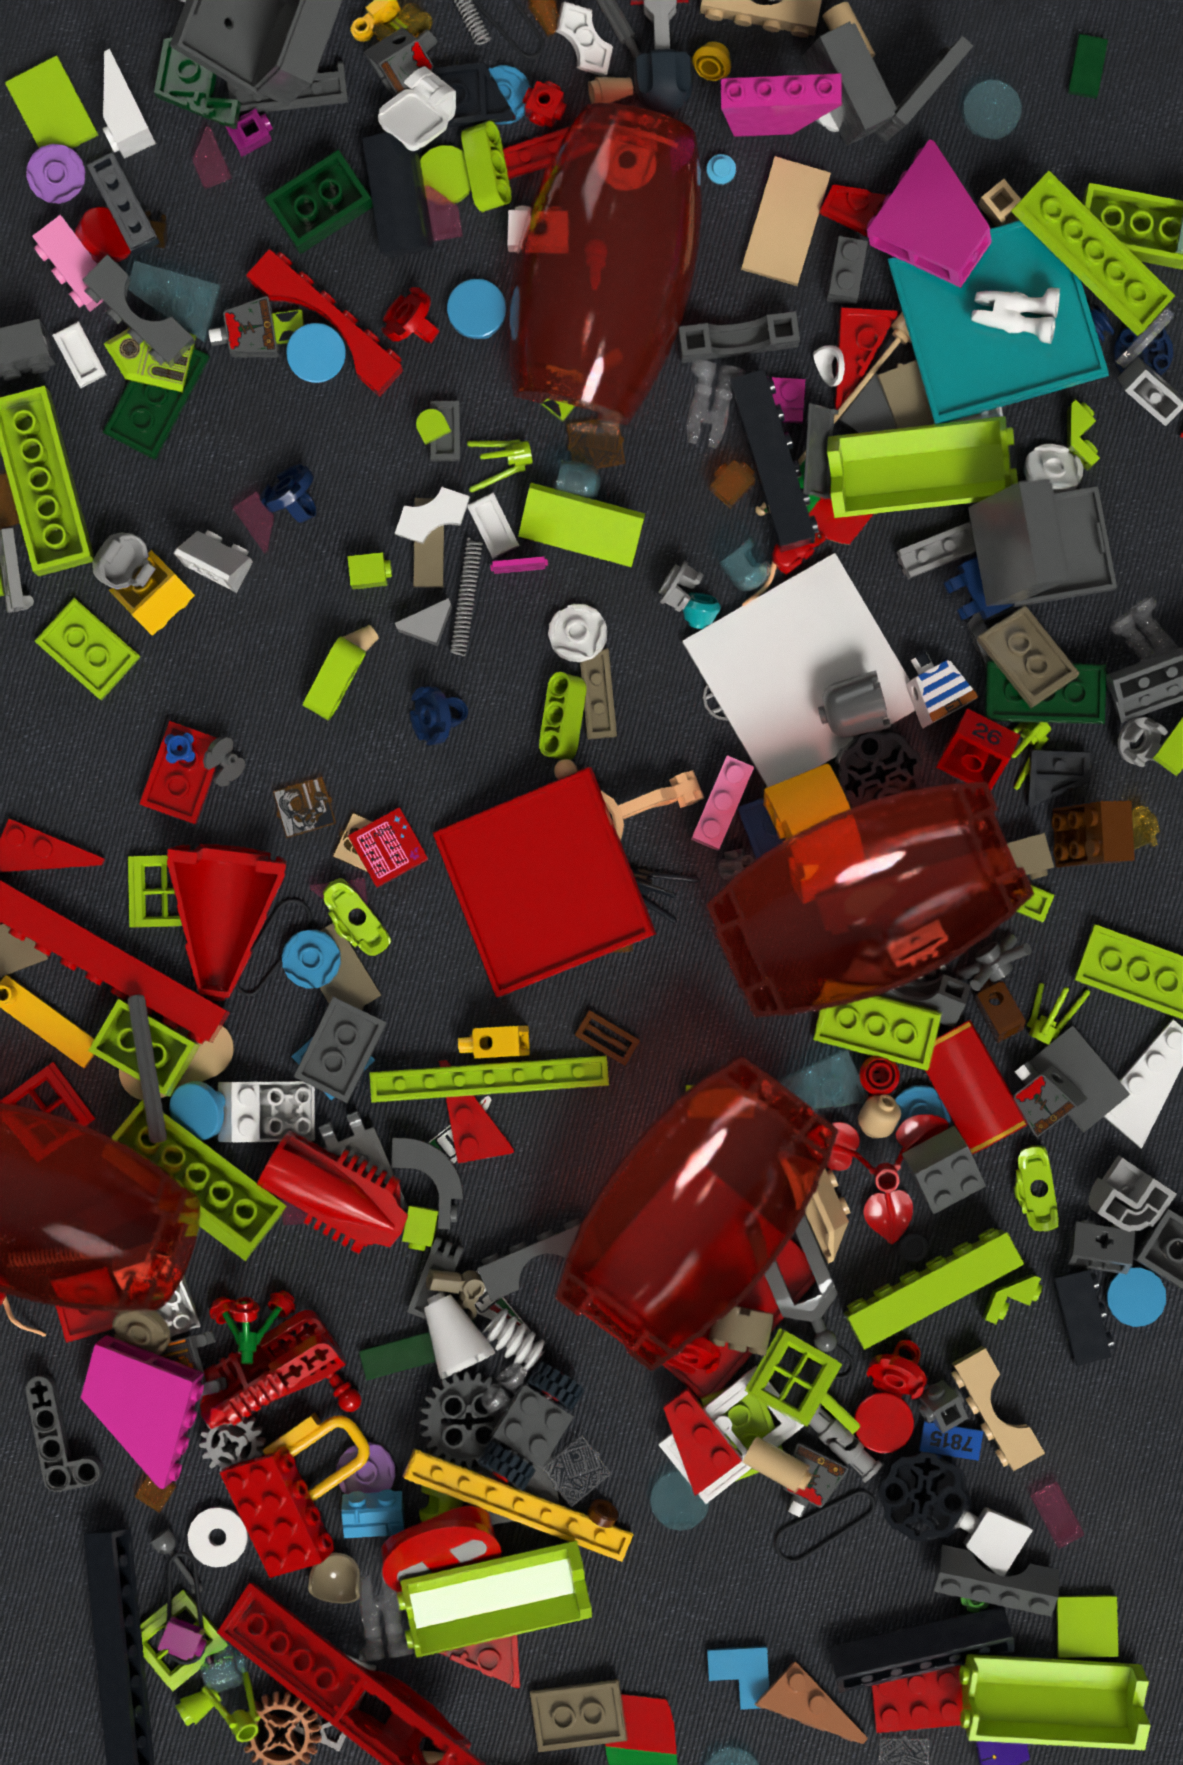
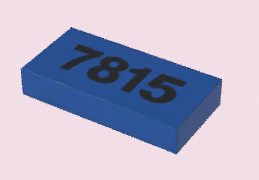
[919,1420,983,1461]

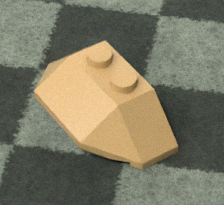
[778,1151,851,1263]

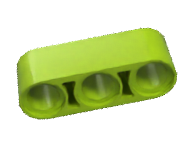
[461,121,512,212]
[303,636,366,721]
[539,672,586,760]

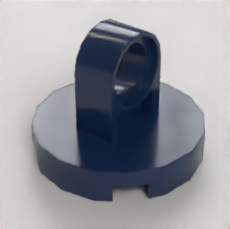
[259,464,316,523]
[410,685,468,746]

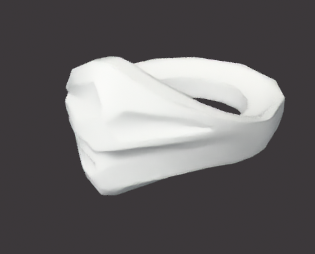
[813,345,845,387]

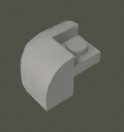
[1089,1155,1176,1232]

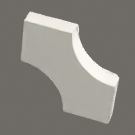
[556,1,613,77]
[395,487,470,544]

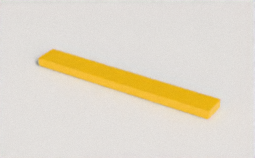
[403,1448,634,1562]

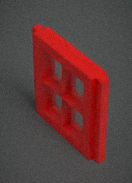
[0,1062,96,1161]

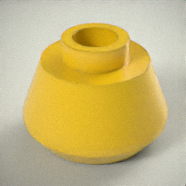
[692,42,731,81]

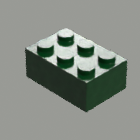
[265,150,373,254]

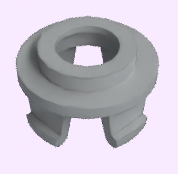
[658,560,703,612]
[1118,716,1168,767]

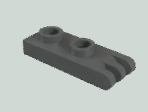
[407,1236,464,1320]

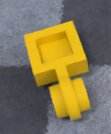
[351,0,401,42]

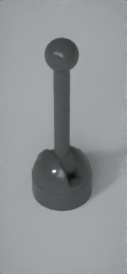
[149,1528,203,1594]

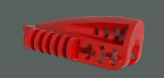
[257,1131,408,1254]
[200,1310,347,1429]

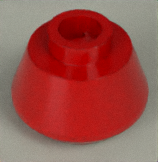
[859,1056,900,1096]

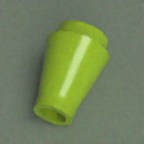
[175,1685,222,1727]

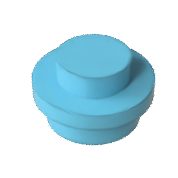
[707,154,736,184]

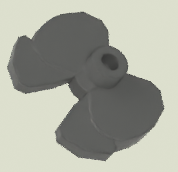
[203,736,245,787]

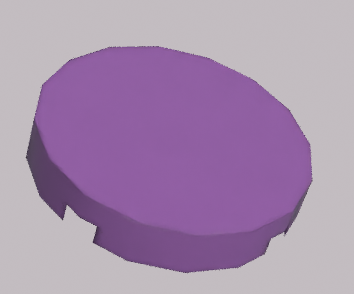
[26,144,86,204]
[336,1442,396,1494]

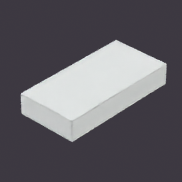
[53,321,107,388]
[467,493,519,559]

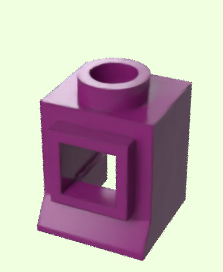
[225,109,273,157]
[157,1616,207,1661]

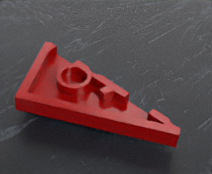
[834,308,897,410]
[0,819,105,872]
[439,1060,514,1163]
[439,1635,520,1688]

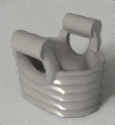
[92,532,155,589]

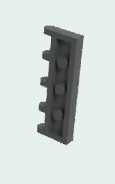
[228,61,348,115]

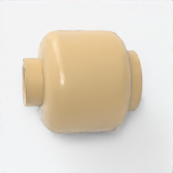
[858,1094,901,1138]

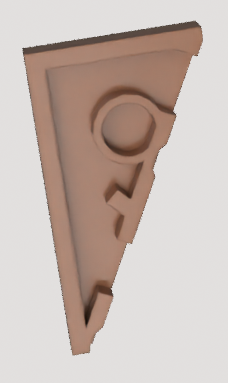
[754,1662,868,1744]

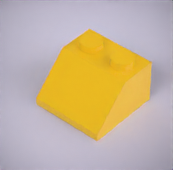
[109,550,195,636]

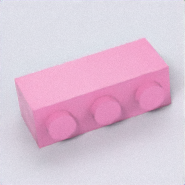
[32,215,102,312]
[691,755,754,851]

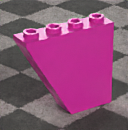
[721,73,842,137]
[867,139,992,288]
[81,1335,204,1489]

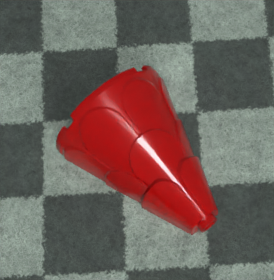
[167,844,287,1001]

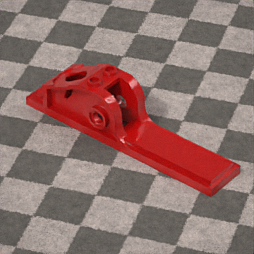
[217,1583,485,1765]

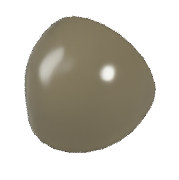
[308,1553,361,1604]

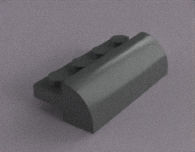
[1106,646,1183,723]

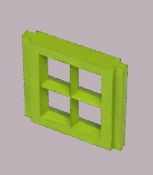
[128,855,182,928]
[744,1329,842,1427]
[141,1589,229,1691]

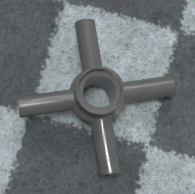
[957,934,1032,991]

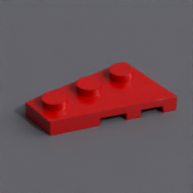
[819,184,892,237]
[663,1387,743,1496]

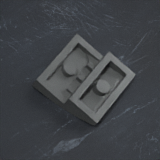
[839,373,897,434]

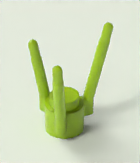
[467,439,532,492]
[1011,722,1051,790]
[1027,983,1090,1045]
[202,1669,260,1742]

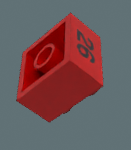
[936,708,1020,794]

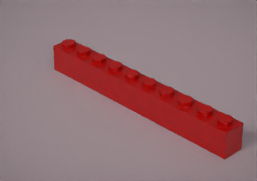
[0,880,230,1045]

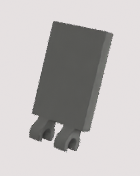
[319,1110,409,1211]

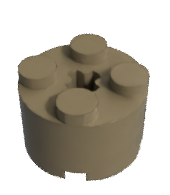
[708,1302,774,1356]

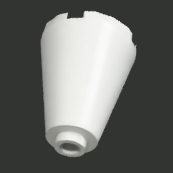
[424,1292,495,1379]

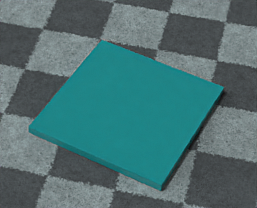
[888,220,1109,424]

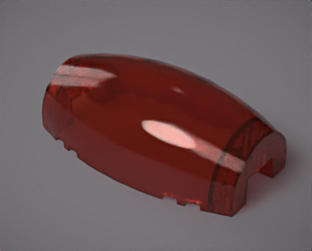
[509,103,702,426]
[704,782,1035,1017]
[554,1054,839,1371]
[0,1103,200,1312]

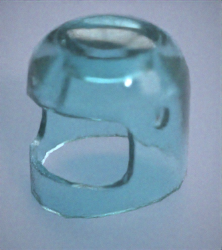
[553,459,601,500]
[719,536,771,592]

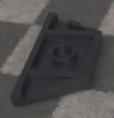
[431,62,516,128]

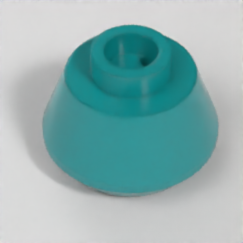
[682,593,721,629]

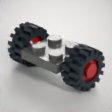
[478,1361,585,1491]

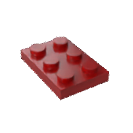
[139,721,218,825]
[871,1665,963,1733]

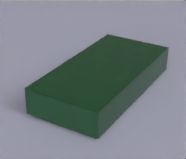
[1068,34,1108,99]

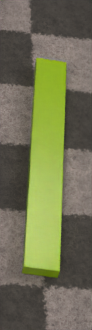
[369,1055,609,1103]

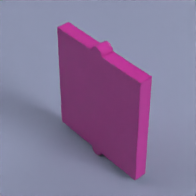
[490,556,548,574]

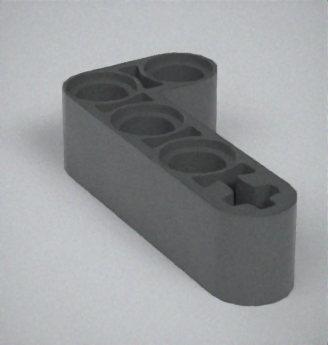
[26,1374,104,1492]

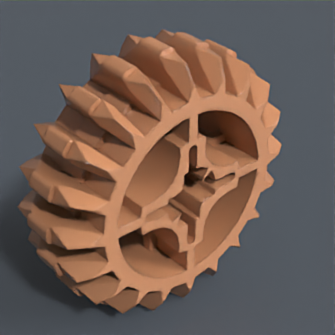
[244,1691,322,1765]

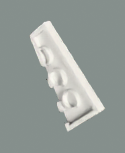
[1104,1020,1183,1148]

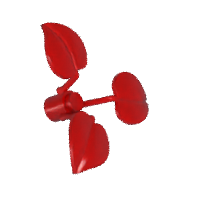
[808,1114,949,1244]

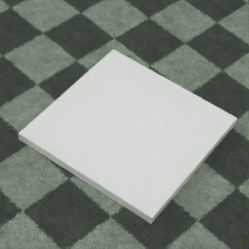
[682,553,915,788]

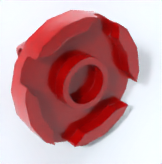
[381,287,439,344]
[660,1315,721,1374]
[866,1340,927,1399]

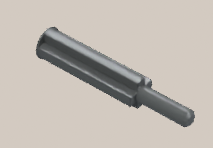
[596,0,642,59]

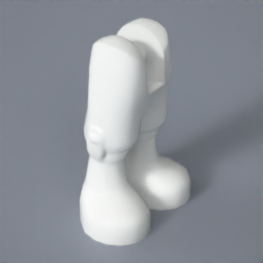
[971,287,1060,344]

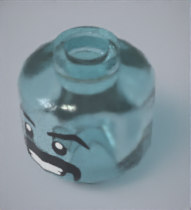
[201,1648,248,1693]

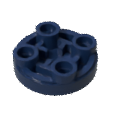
[1113,323,1173,376]

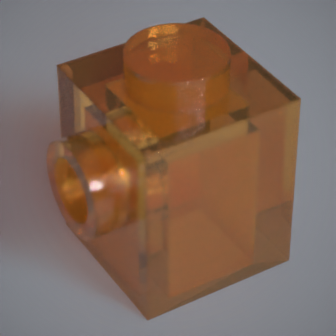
[709,460,756,510]

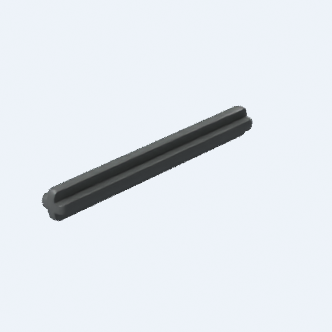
[128,995,167,1143]

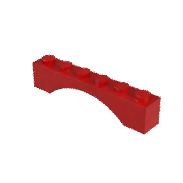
[246,249,403,397]

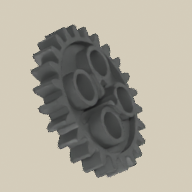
[418,1371,510,1469]

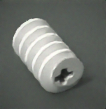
[482,1308,545,1374]

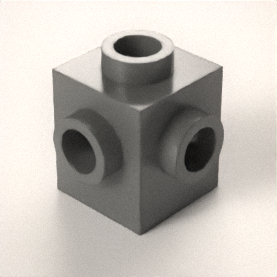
[919,1380,968,1433]

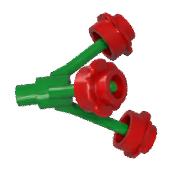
[209,1291,296,1364]

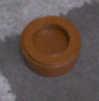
[587,1499,619,1528]

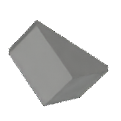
[395,598,452,646]

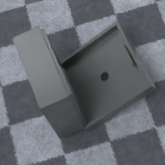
[169,0,342,106]
[802,22,973,146]
[968,479,1117,607]

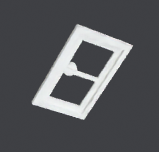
[658,1366,804,1504]

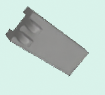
[897,522,976,579]
[0,528,34,613]

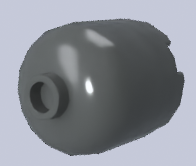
[818,671,891,738]

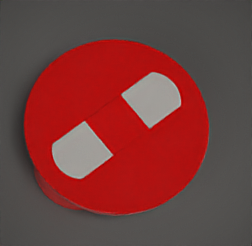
[381,1506,501,1592]

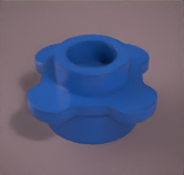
[164,733,195,764]

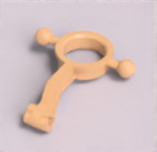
[554,759,704,841]

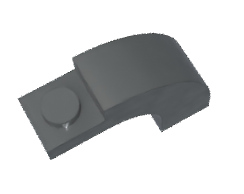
[392,1137,464,1229]

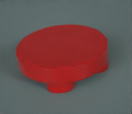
[75,207,131,263]
[854,1392,914,1453]

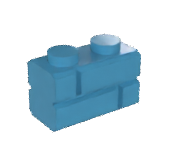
[341,1489,405,1538]

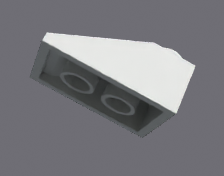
[102,49,156,158]
[174,530,253,593]

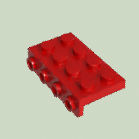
[219,1446,334,1578]

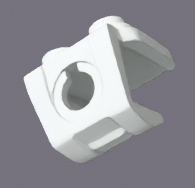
[378,66,456,151]

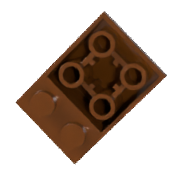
[1051,801,1135,868]

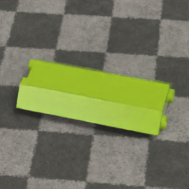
[827,416,1018,518]
[397,1541,592,1658]
[959,1654,1150,1750]

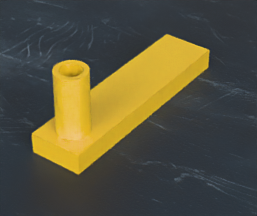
[0,975,95,1068]

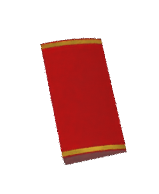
[925,1020,1028,1155]

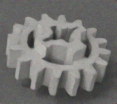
[199,1416,266,1471]

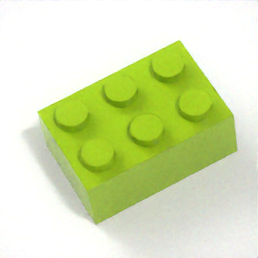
[88,999,201,1097]

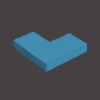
[707,1646,769,1709]

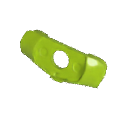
[323,878,391,956]
[1013,1145,1058,1231]

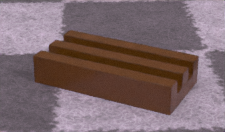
[574,1010,640,1066]

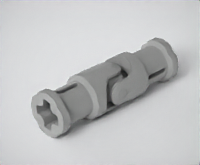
[809,1403,882,1482]

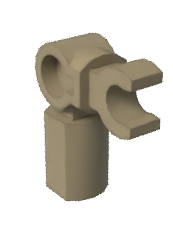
[426,1269,485,1320]

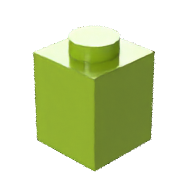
[347,552,392,589]
[402,1205,439,1251]

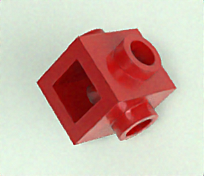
[522,81,567,128]

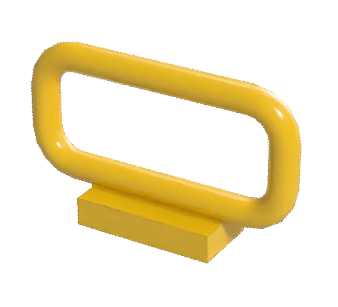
[262,1412,370,1502]

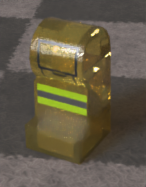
[371,3,432,42]

